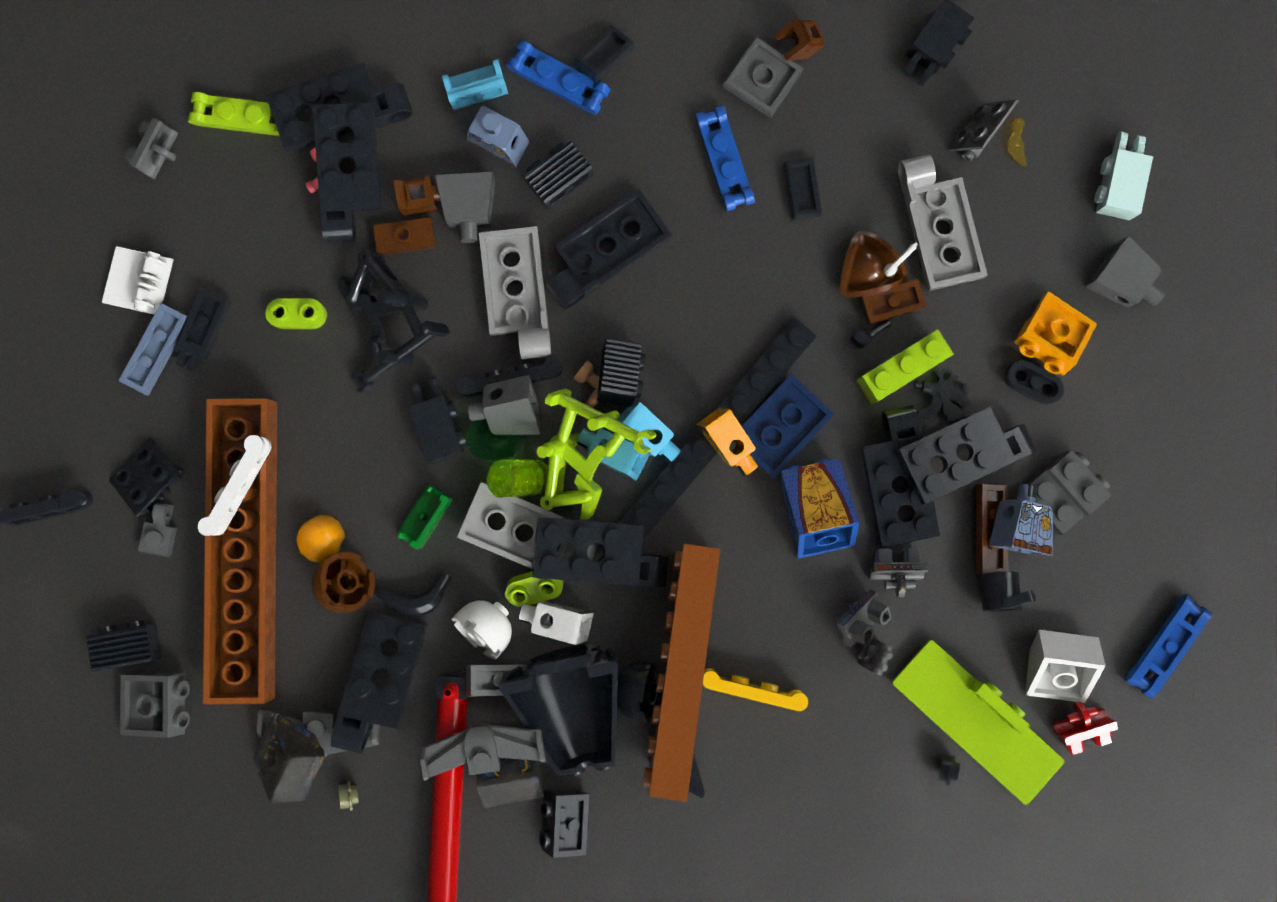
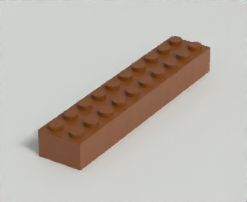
[203,398,277,704]

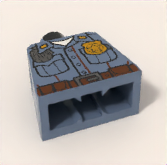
[467,106,530,167]
[989,484,1053,556]

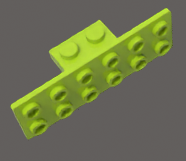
[892,640,1065,805]

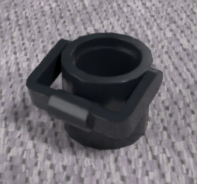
[979,572,1036,613]

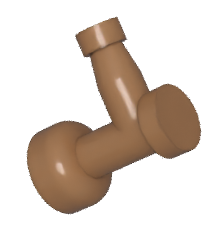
[573,360,599,408]

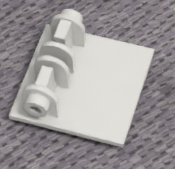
[102,246,174,315]

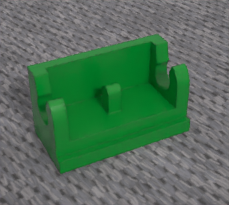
[396,484,454,550]

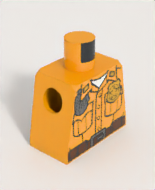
[697,407,758,476]

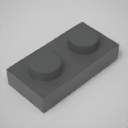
[466,665,527,697]

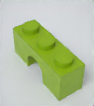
[856,329,954,405]

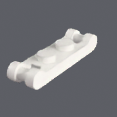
[198,435,271,536]

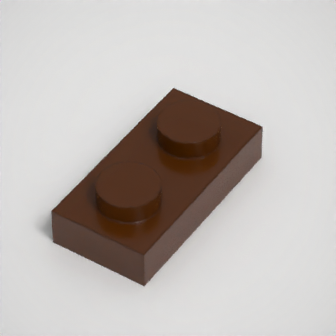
[860,279,927,325]

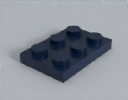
[733,374,835,479]

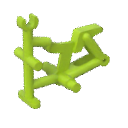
[537,388,657,520]

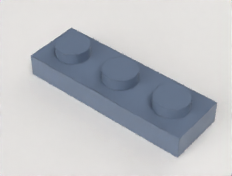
[118,303,188,396]

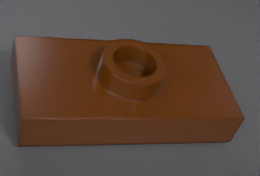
[373,217,436,255]

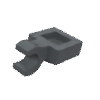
[138,503,177,557]

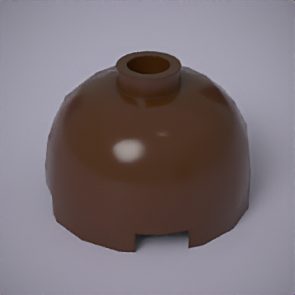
[312,552,375,613]

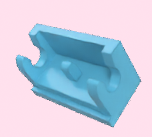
[442,59,508,110]

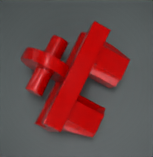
[1052,701,1118,755]

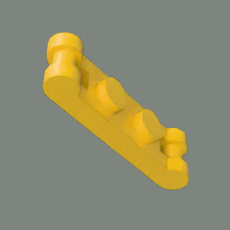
[703,668,808,711]

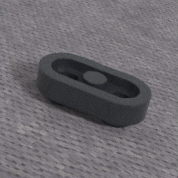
[1005,361,1064,405]

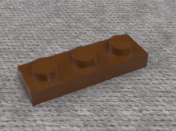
[976,484,1009,574]

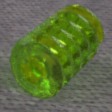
[487,459,548,498]

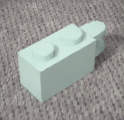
[1094,131,1153,221]

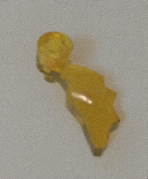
[1007,118,1027,167]

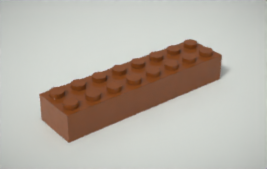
[642,544,720,802]

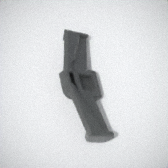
[257,708,380,758]
[420,724,546,781]

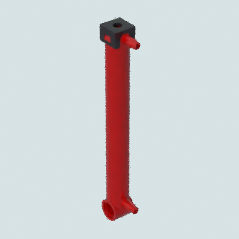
[426,673,468,902]

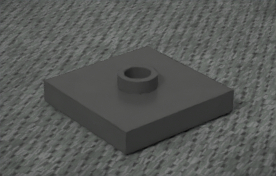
[723,37,804,119]

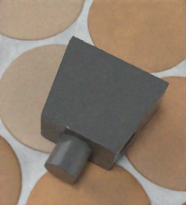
[436,172,495,243]
[1085,236,1166,308]
[468,375,541,435]

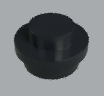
[938,755,960,786]

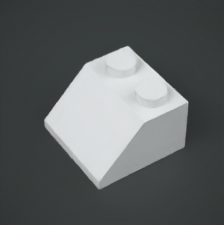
[1025,630,1105,703]

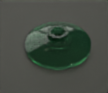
[466,419,526,463]

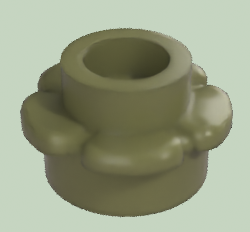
[338,780,358,811]

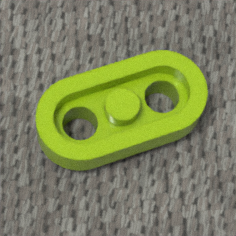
[265,298,327,329]
[505,571,564,607]

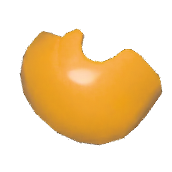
[296,515,345,563]

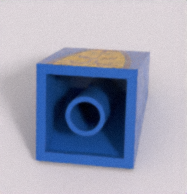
[781,459,859,559]

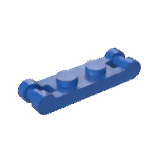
[506,40,611,116]
[695,105,755,212]
[1124,594,1212,699]

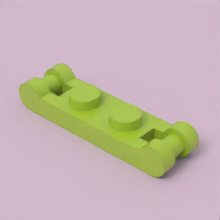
[188,92,280,136]

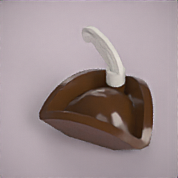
[840,231,918,298]

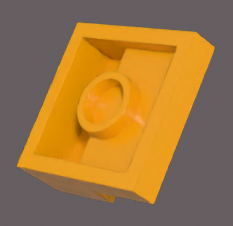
[1014,291,1097,376]

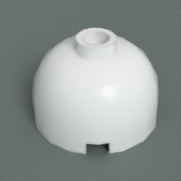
[452,600,512,659]

